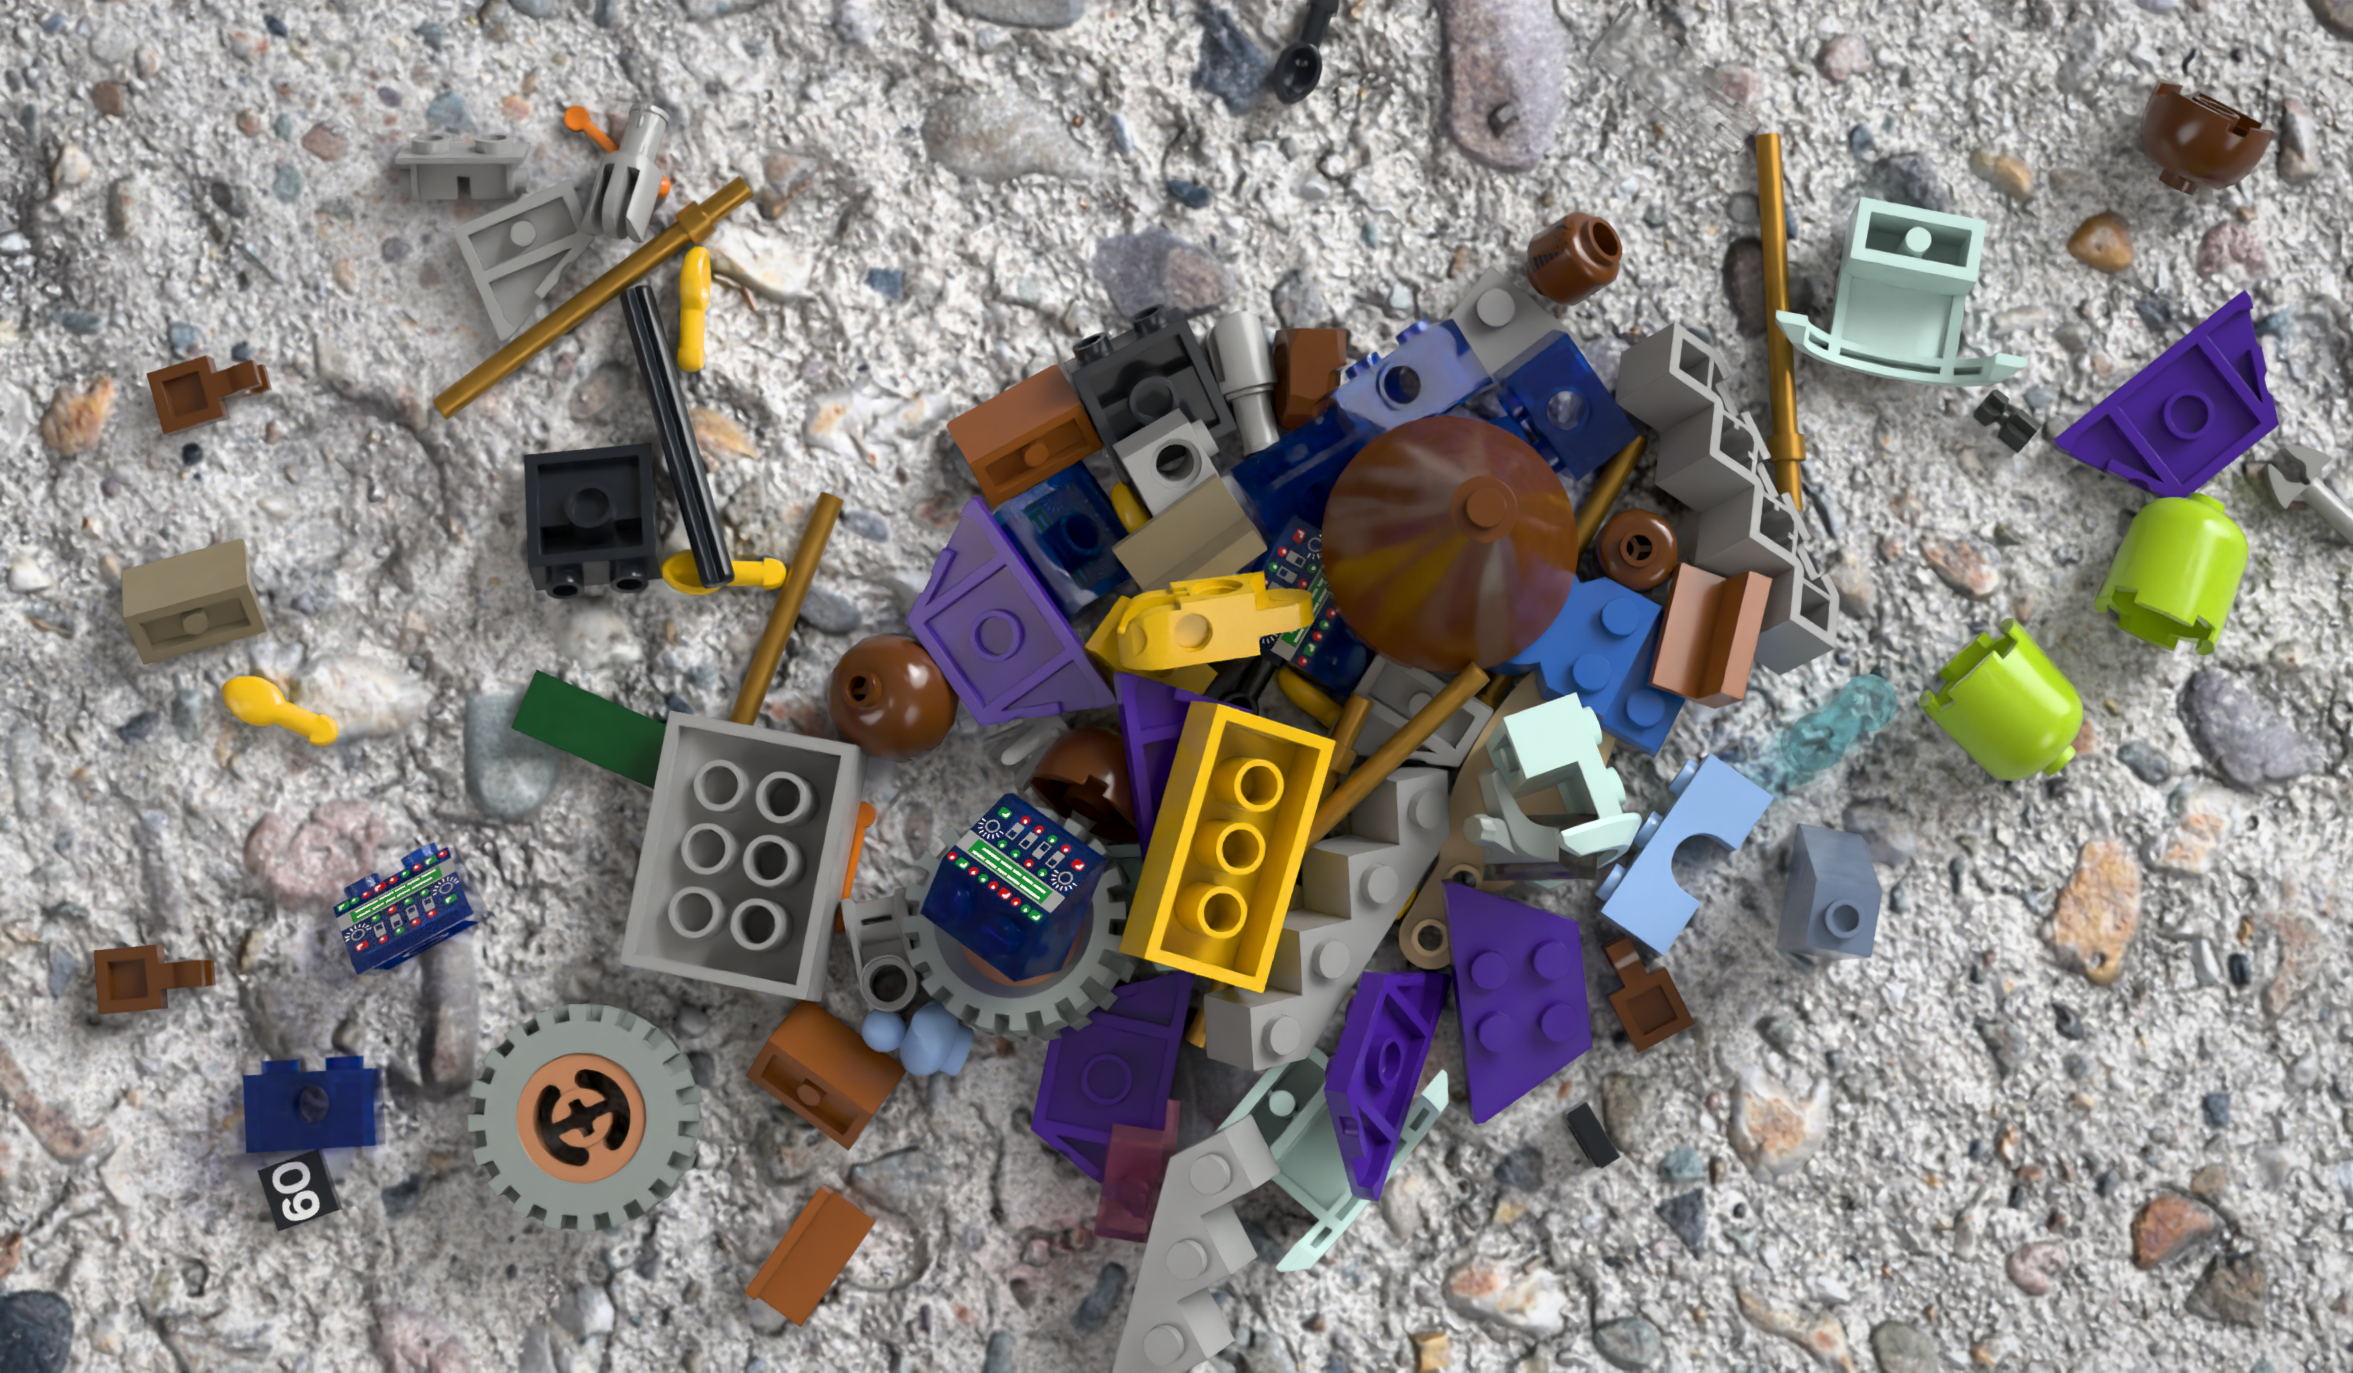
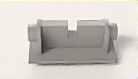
[395,133,530,201]

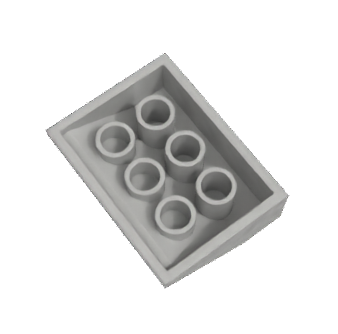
[619,711,870,1002]

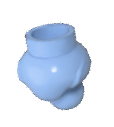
[861,1000,974,1076]

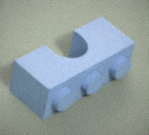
[1595,753,1774,957]

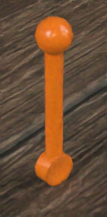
[564,106,671,199]
[835,802,876,933]

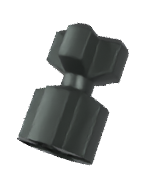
[1973,389,2042,454]

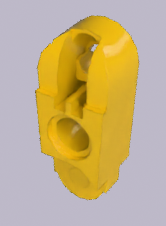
[1117,571,1314,670]

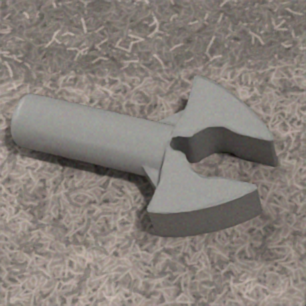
[2263,445,2353,544]

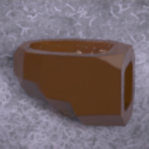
[1271,328,1347,431]

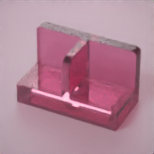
[1094,1099,1181,1243]

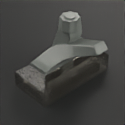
[1462,767,1598,882]

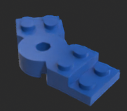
[1485,413,1686,758]

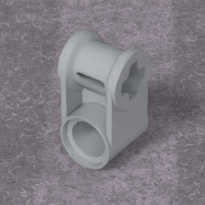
[841,887,920,1014]

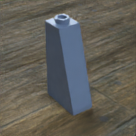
[1776,823,1882,960]

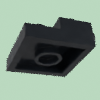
[1063,304,1238,485]
[524,443,663,599]

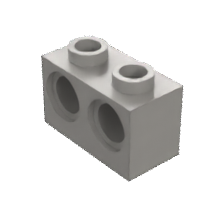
[1112,408,1249,518]

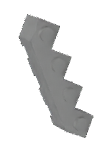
[1615,322,1840,676]
[1204,762,1450,1072]
[1112,1114,1281,1373]

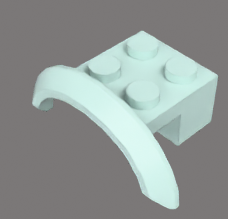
[1775,197,2029,387]
[1485,692,1642,891]
[1217,1046,1448,1272]

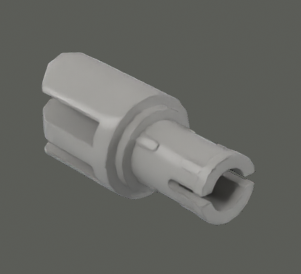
[581,103,670,243]
[1205,311,1283,457]

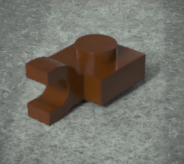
[146,355,272,437]
[1600,934,1695,1053]
[93,945,216,1014]

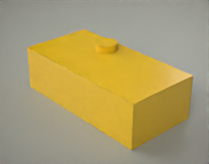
[1118,701,1336,994]

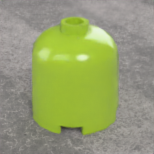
[2094,492,2249,656]
[1918,618,2084,782]

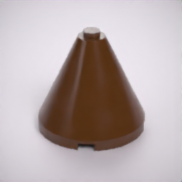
[1318,416,1578,676]

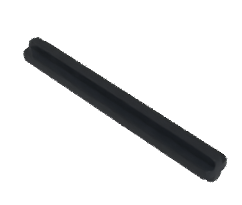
[619,285,735,589]

